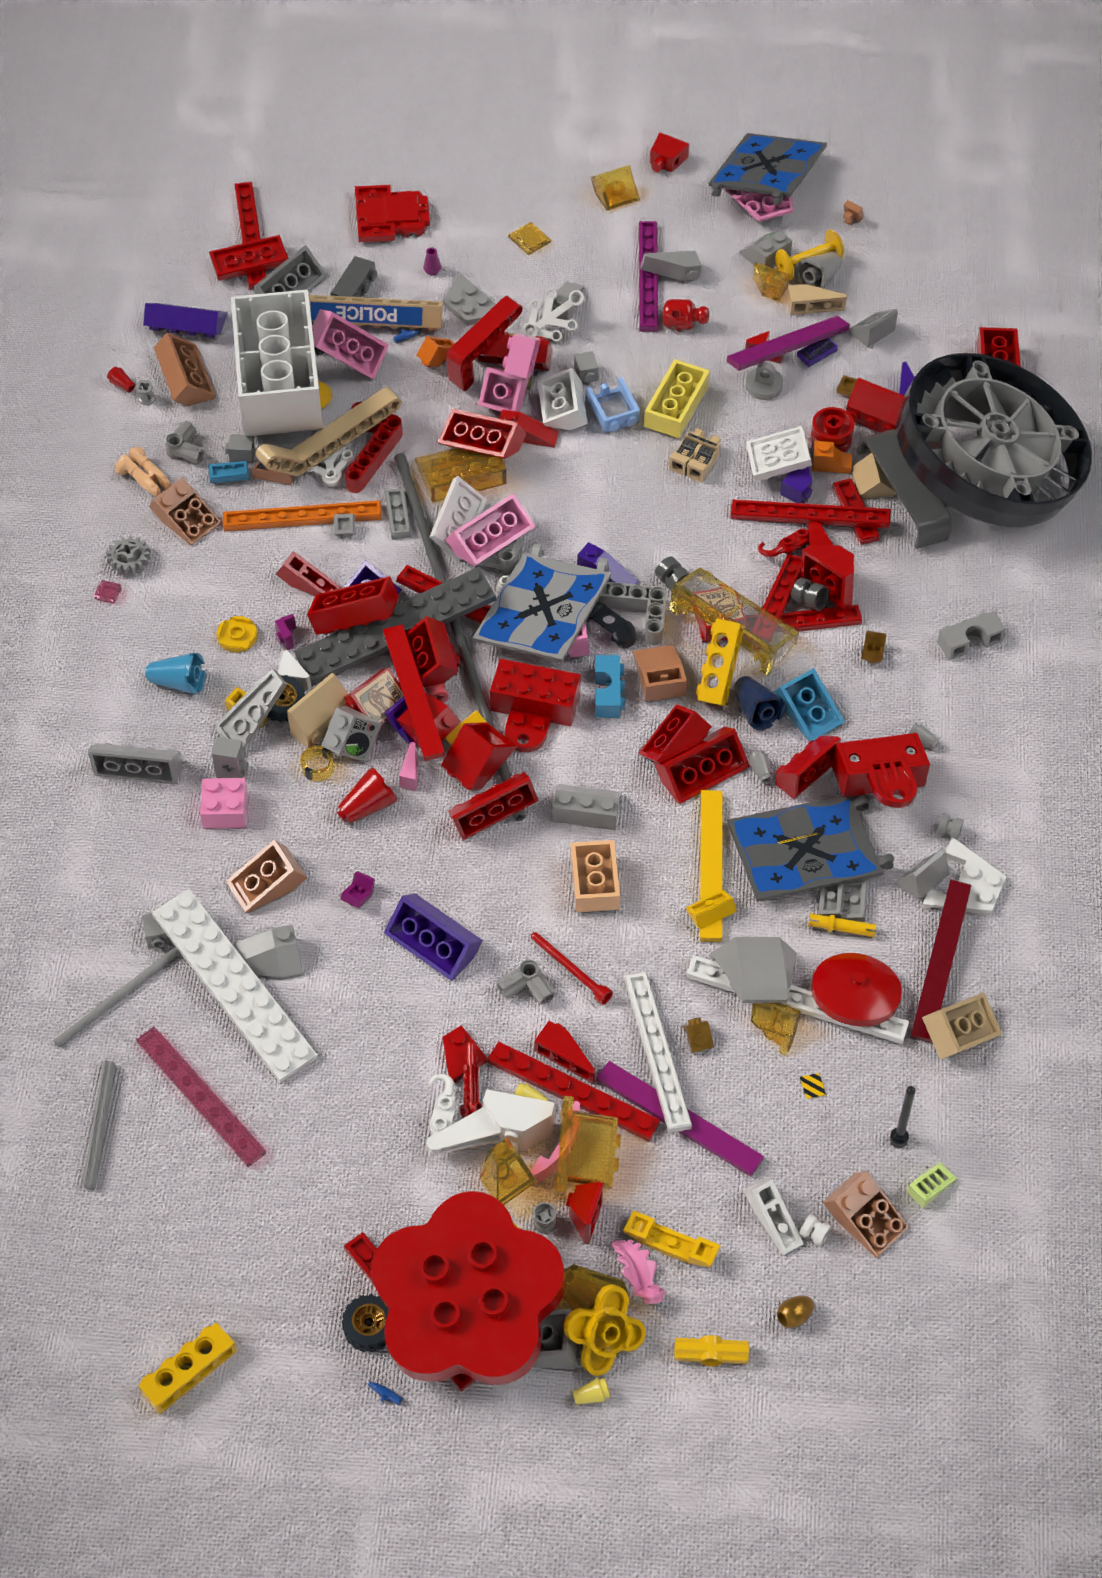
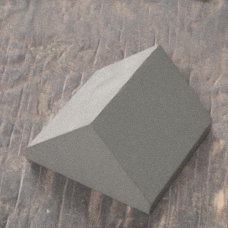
[849,309,898,348]
[895,849,950,899]

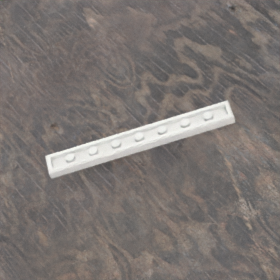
[624,972,692,1133]

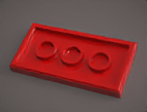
[209,235,288,281]

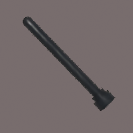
[889,1086,916,1148]

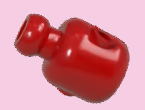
[663,299,709,332]

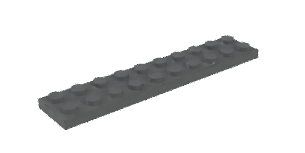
[294,567,497,686]

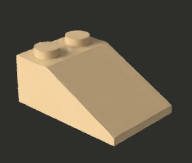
[922,992,1002,1060]

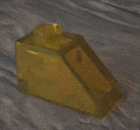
[753,262,789,302]

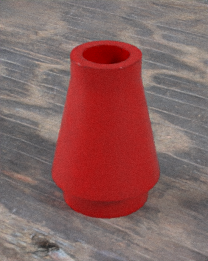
[107,366,136,393]

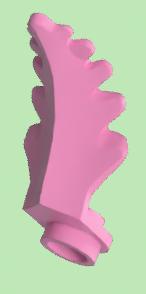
[611,1239,665,1304]

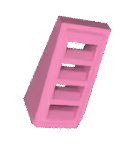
[399,742,417,791]

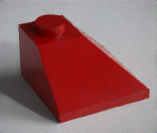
[566,1182,604,1245]

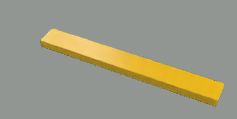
[700,790,722,942]

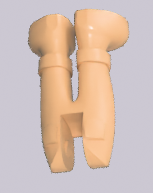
[115,447,171,496]

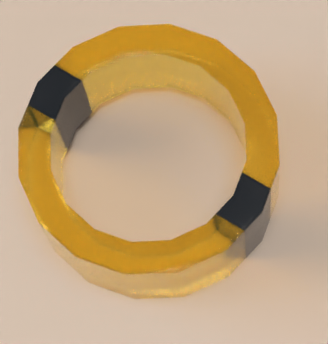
[300,746,335,781]

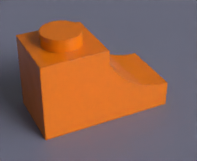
[416,336,455,368]
[812,441,852,474]

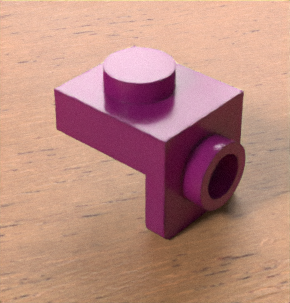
[274,614,296,650]
[340,871,375,908]

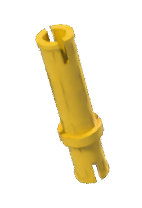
[808,913,876,938]

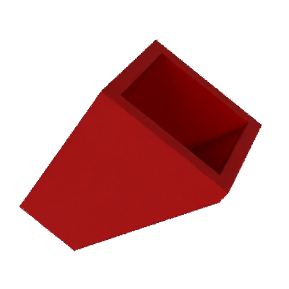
[441,722,517,790]

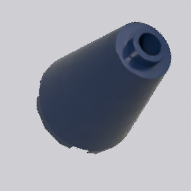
[734,676,786,730]

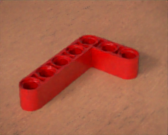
[446,296,523,391]
[345,402,403,493]

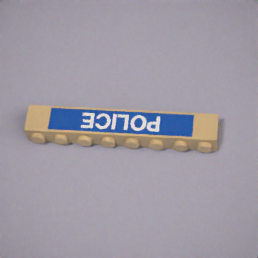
[309,295,443,331]

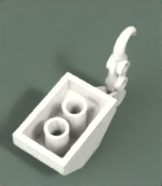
[427,1074,555,1155]

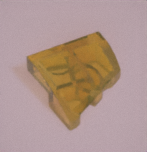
[750,1003,801,1055]

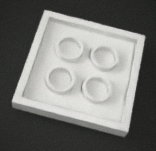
[746,426,812,482]

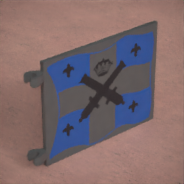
[709,133,827,205]
[727,795,894,902]

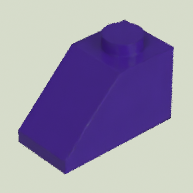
[780,467,813,503]

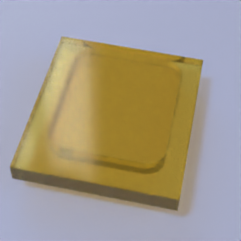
[508,222,551,255]

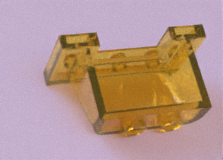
[554,1096,621,1197]

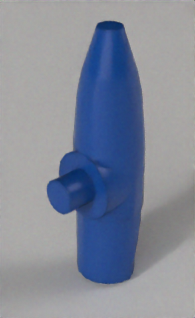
[393,329,421,343]
[368,1382,403,1405]

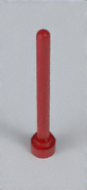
[531,932,613,1005]

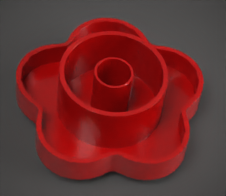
[371,1191,566,1385]

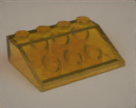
[415,448,507,503]

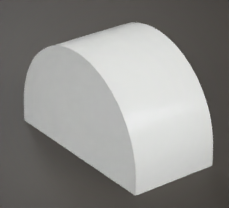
[231,290,323,437]

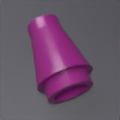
[423,248,442,275]

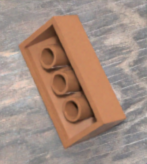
[154,332,216,406]

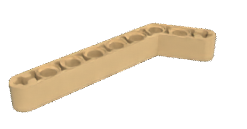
[255,387,402,476]

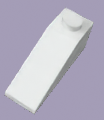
[743,1179,804,1255]

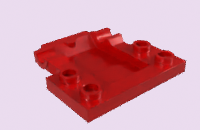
[355,185,430,242]

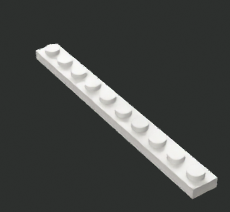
[686,955,909,1044]

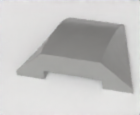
[710,937,797,1003]

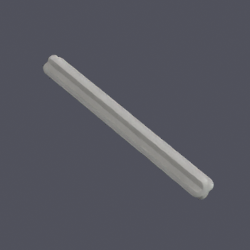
[83,1061,116,1189]

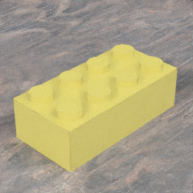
[644,359,710,439]

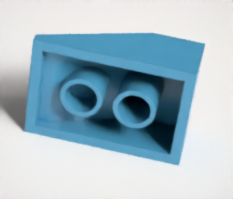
[773,668,845,742]

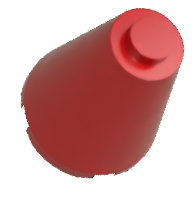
[336,767,397,823]

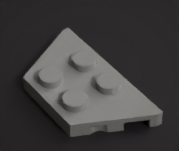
[443,273,496,326]

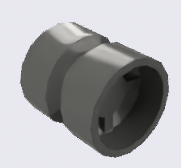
[655,556,693,594]
[791,578,830,611]

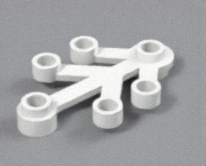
[521,288,585,342]
[307,425,354,487]

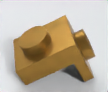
[861,631,887,663]
[683,1017,714,1053]

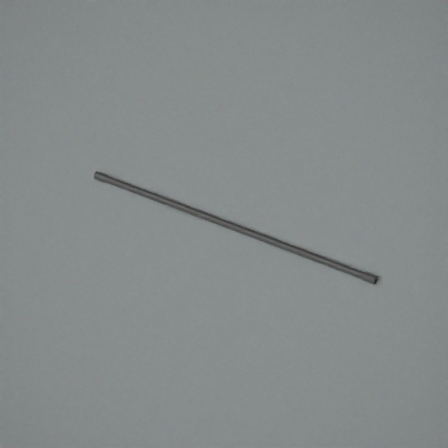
[394,453,526,821]

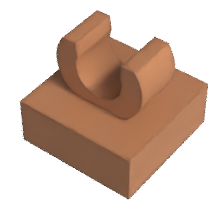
[843,200,864,225]

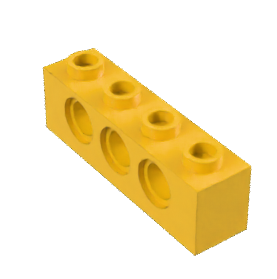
[696,618,745,707]
[138,1322,237,1415]

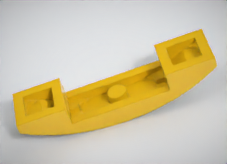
[623,1210,721,1267]

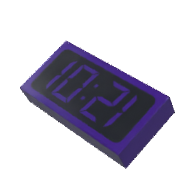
[797,338,838,368]

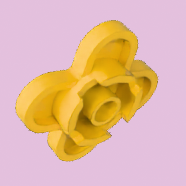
[563,1284,646,1376]

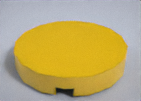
[216,616,258,653]

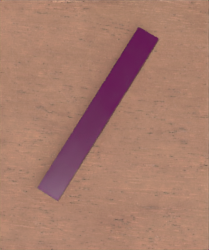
[639,221,658,332]
[726,315,850,371]
[596,1061,764,1177]

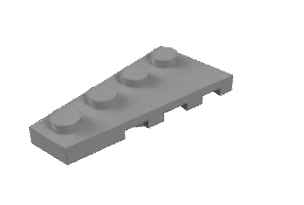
[214,668,287,749]

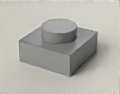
[334,514,355,536]

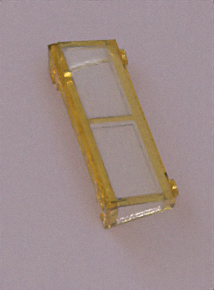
[669,567,799,676]

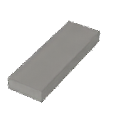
[384,488,411,540]

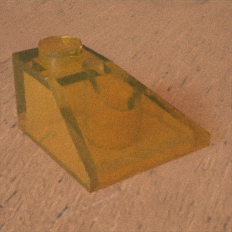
[590,165,640,211]
[479,1137,538,1205]

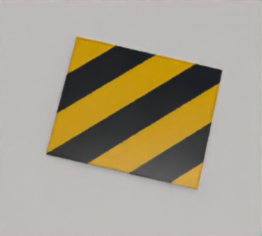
[800,1073,826,1099]

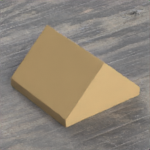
[851,453,897,499]

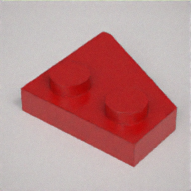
[443,1025,487,1083]

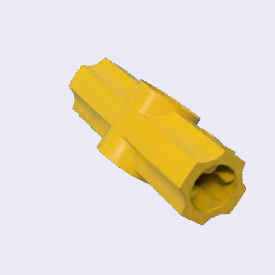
[674,1335,749,1366]

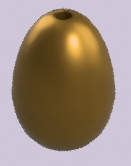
[777,1295,814,1328]

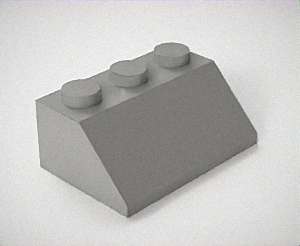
[552,784,622,830]

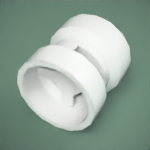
[799,1214,832,1246]

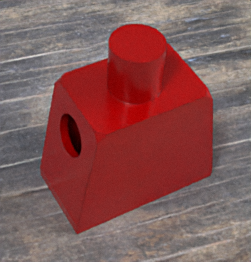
[650,132,690,173]

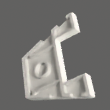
[922,838,1007,915]

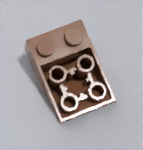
[149,477,221,546]
[633,645,687,702]
[822,1171,909,1258]

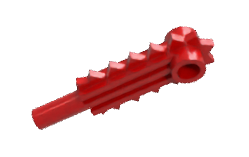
[460,1043,483,1118]

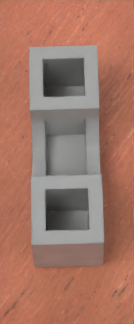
[937,611,1006,660]

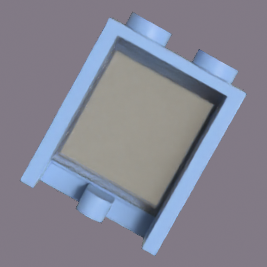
[586,377,640,433]

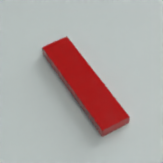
[832,478,880,545]

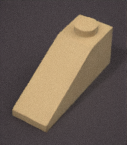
[787,284,847,315]

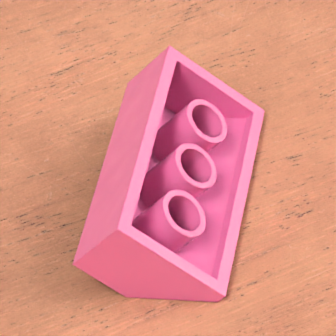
[312,309,389,379]
[445,494,536,566]

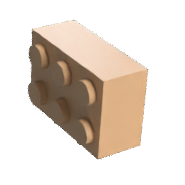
[570,840,620,912]

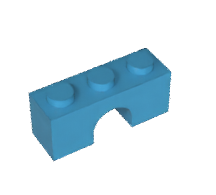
[595,655,625,718]

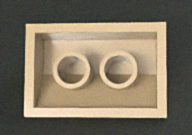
[287,673,348,749]

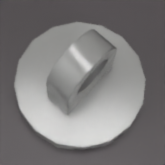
[745,362,783,399]

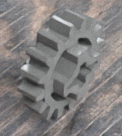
[106,536,151,575]

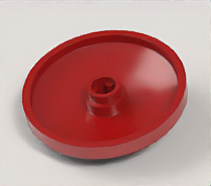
[811,953,902,1027]

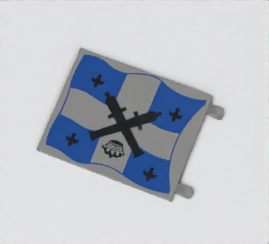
[473,543,612,662]

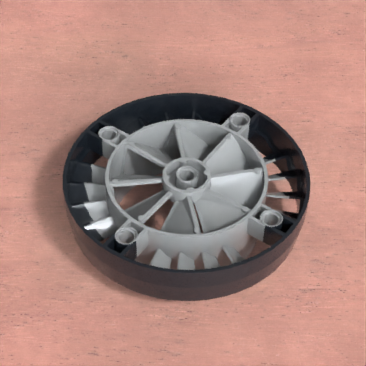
[896,353,1092,527]

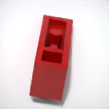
[499,409,559,448]
[275,551,342,596]
[534,1020,595,1084]

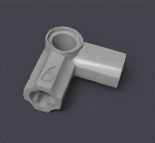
[166,421,205,464]
[478,537,524,575]
[496,960,556,1005]

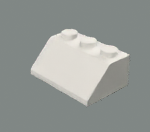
[538,368,588,430]

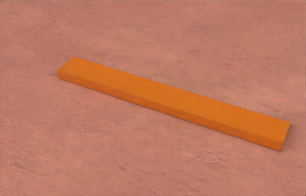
[223,500,382,531]

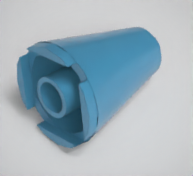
[145,653,206,694]

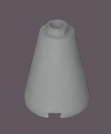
[794,252,842,289]

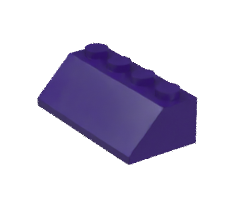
[143,303,227,338]
[384,893,483,981]

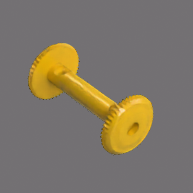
[775,229,844,281]

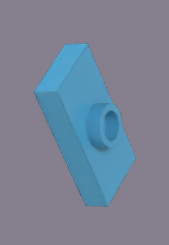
[208,461,249,484]

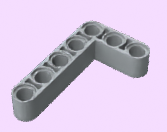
[597,582,667,645]

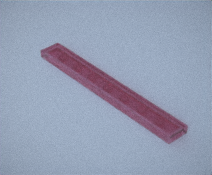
[136,1026,266,1167]

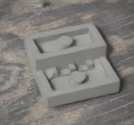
[819,880,868,922]

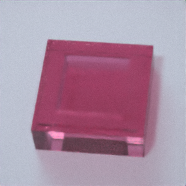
[94,580,122,604]

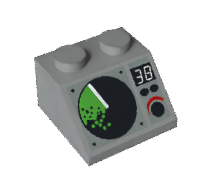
[739,230,792,273]
[321,706,382,762]

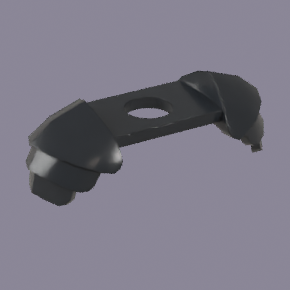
[586,601,636,649]

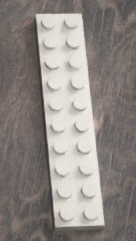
[152,889,318,1083]

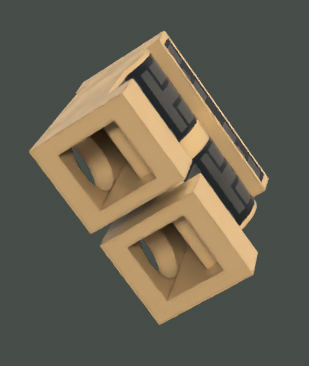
[669,428,721,483]

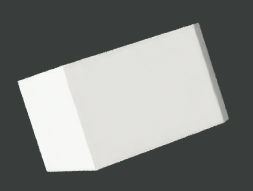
[278,650,311,690]

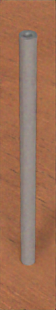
[53,946,181,1047]

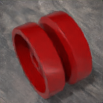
[810,407,855,453]

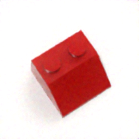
[396,692,461,748]

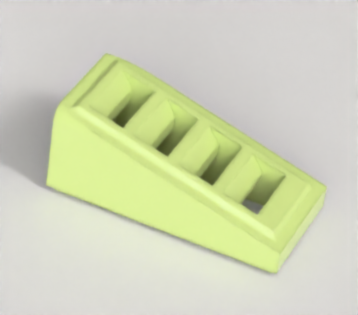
[907,1162,957,1208]

